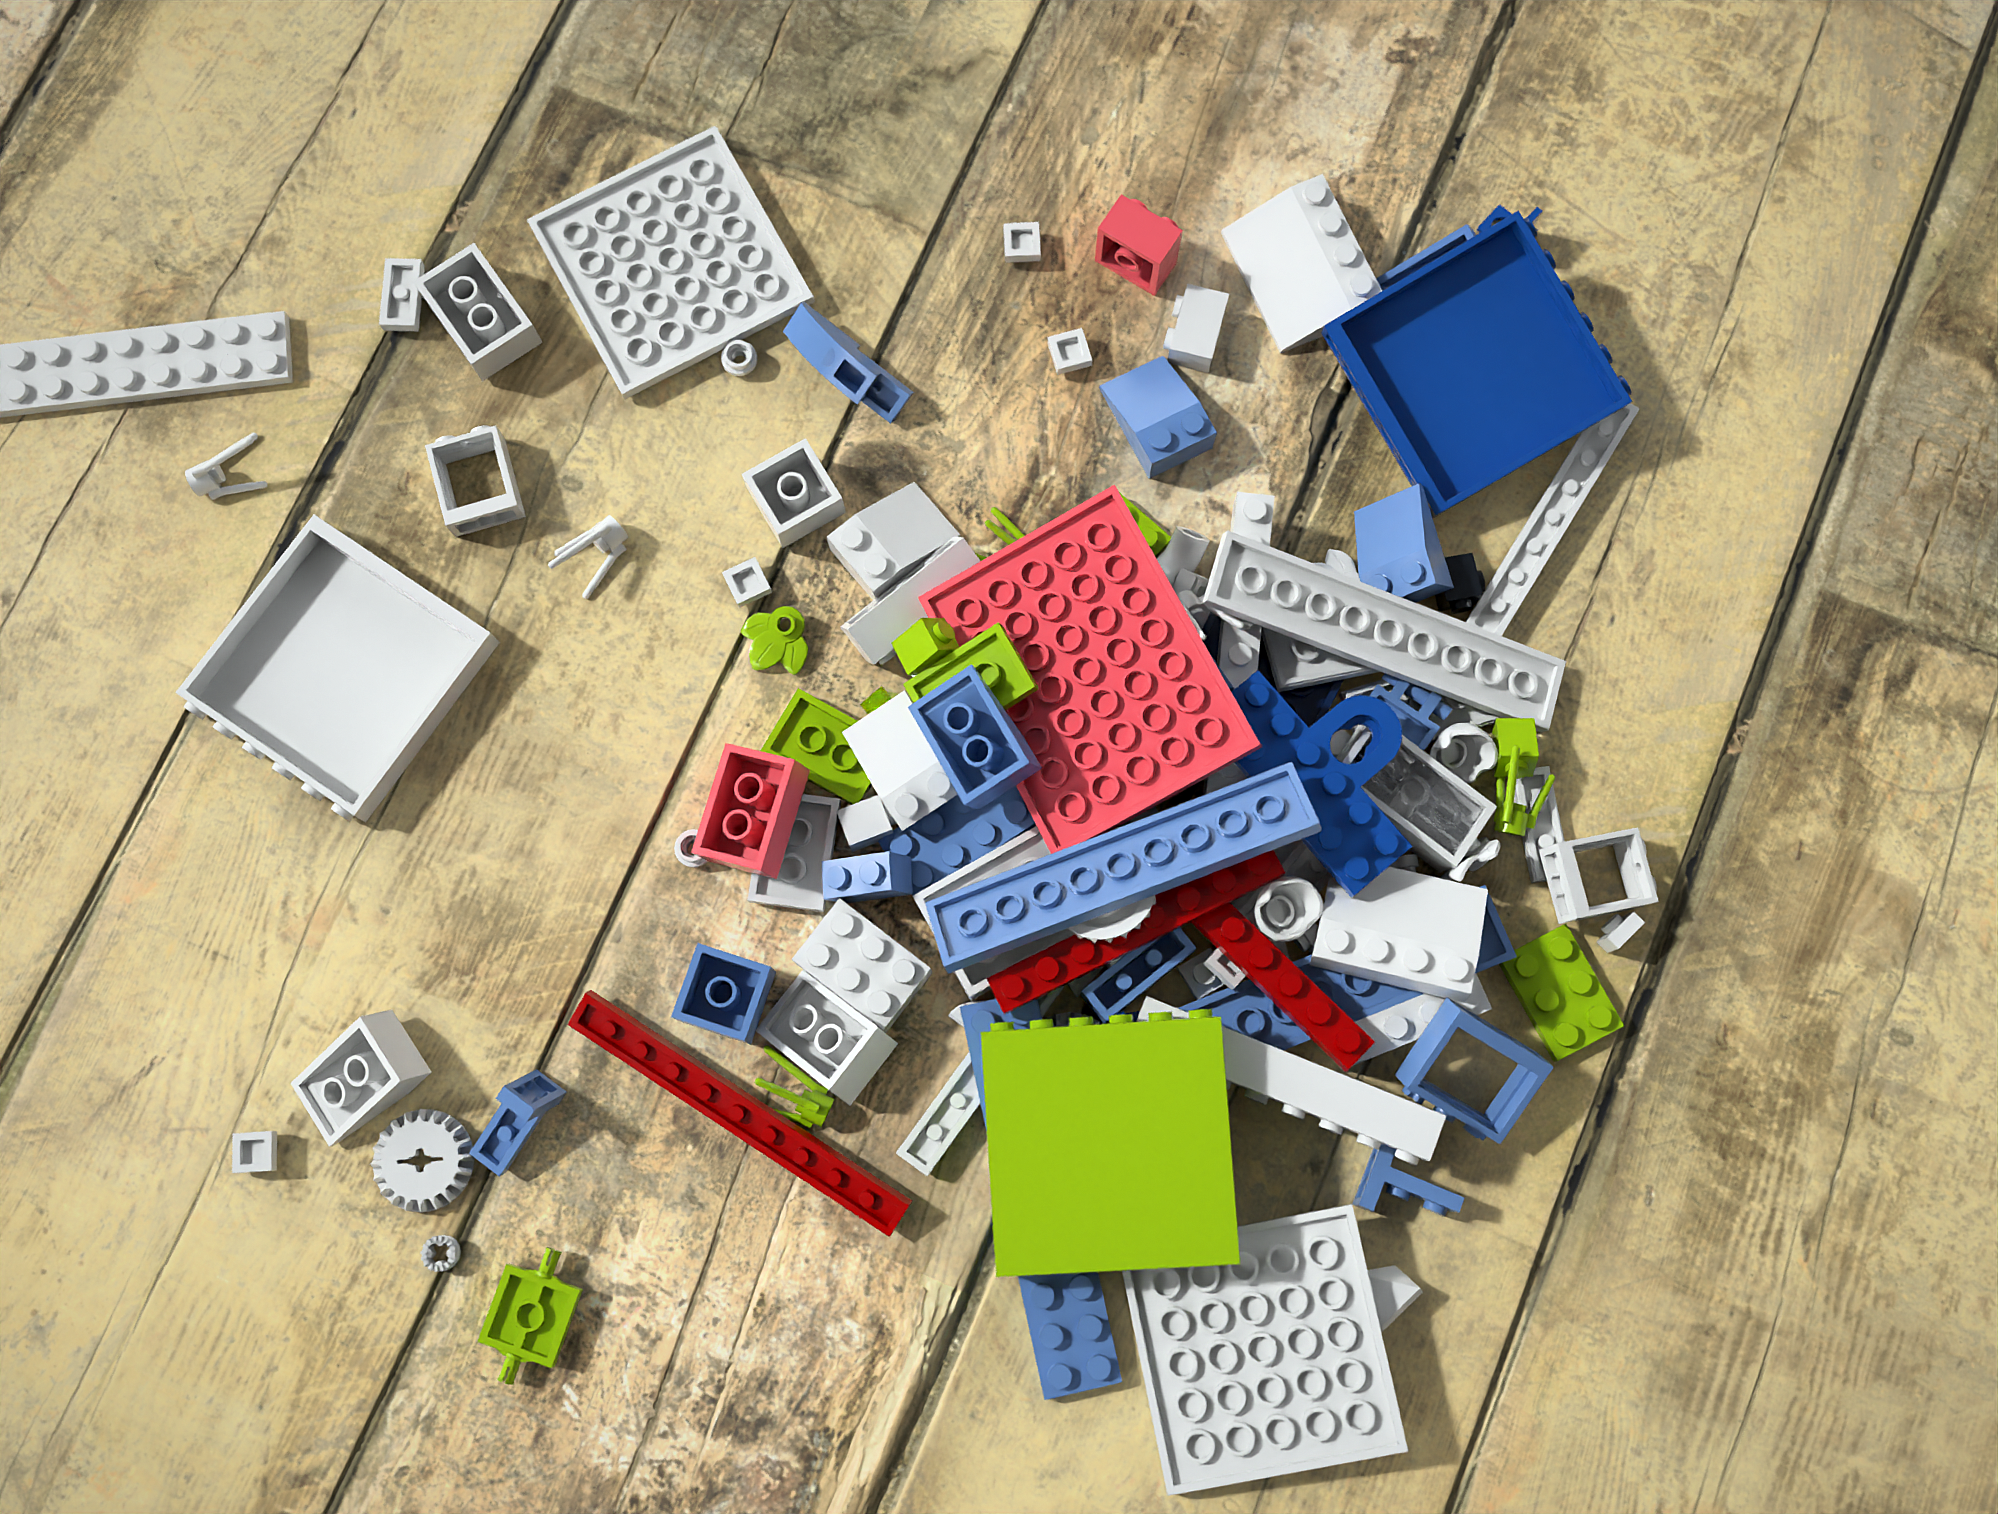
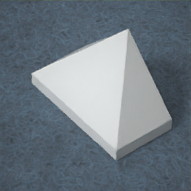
[1367,1265,1423,1333]

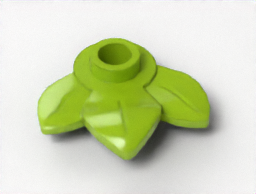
[741,606,808,675]

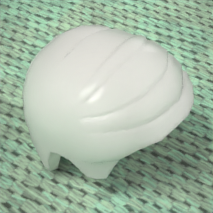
[1430,723,1498,783]
[1255,876,1323,942]

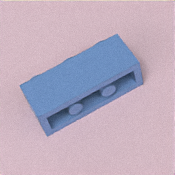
[1080,928,1196,1024]

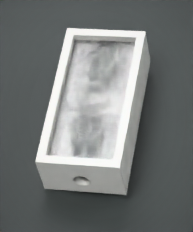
[1336,725,1497,873]

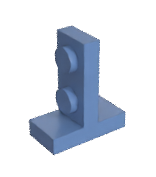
[469,1069,567,1177]
[1352,1144,1464,1217]

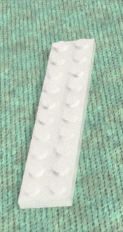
[0,311,293,418]
[1202,530,1566,733]

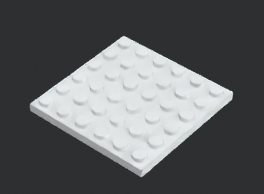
[527,125,815,400]
[1122,1204,1408,1496]

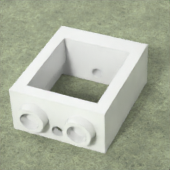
[425,425,526,537]
[1539,827,1659,924]

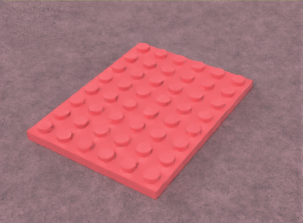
[918,484,1262,854]

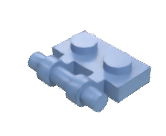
[1369,673,1453,751]

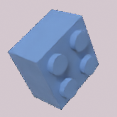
[671,943,776,1045]

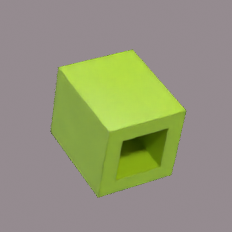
[891,618,960,675]
[1491,718,1539,779]

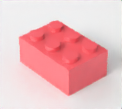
[691,743,810,879]

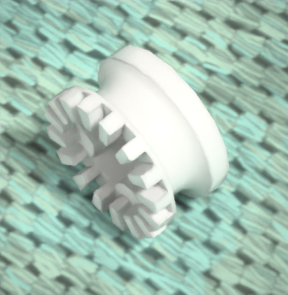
[420,1235,461,1272]

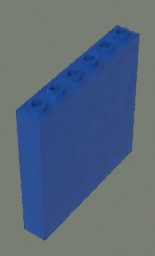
[1321,210,1632,518]

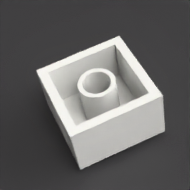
[742,438,846,548]

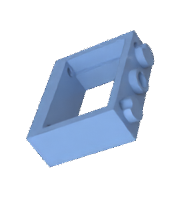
[1394,997,1554,1144]

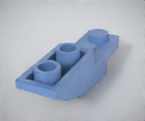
[783,301,914,424]

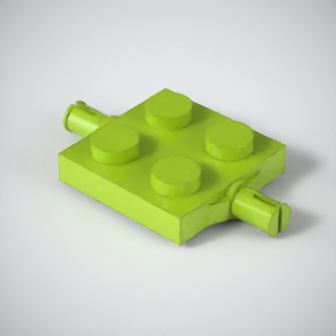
[477,1247,583,1385]

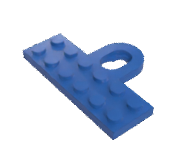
[1231,670,1412,898]

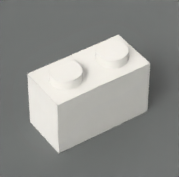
[1163,283,1229,373]

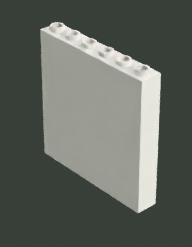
[175,515,500,822]

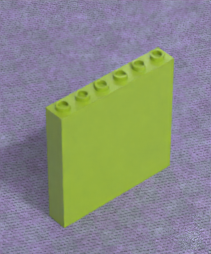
[981,1009,1240,1277]

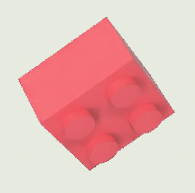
[1095,194,1183,296]

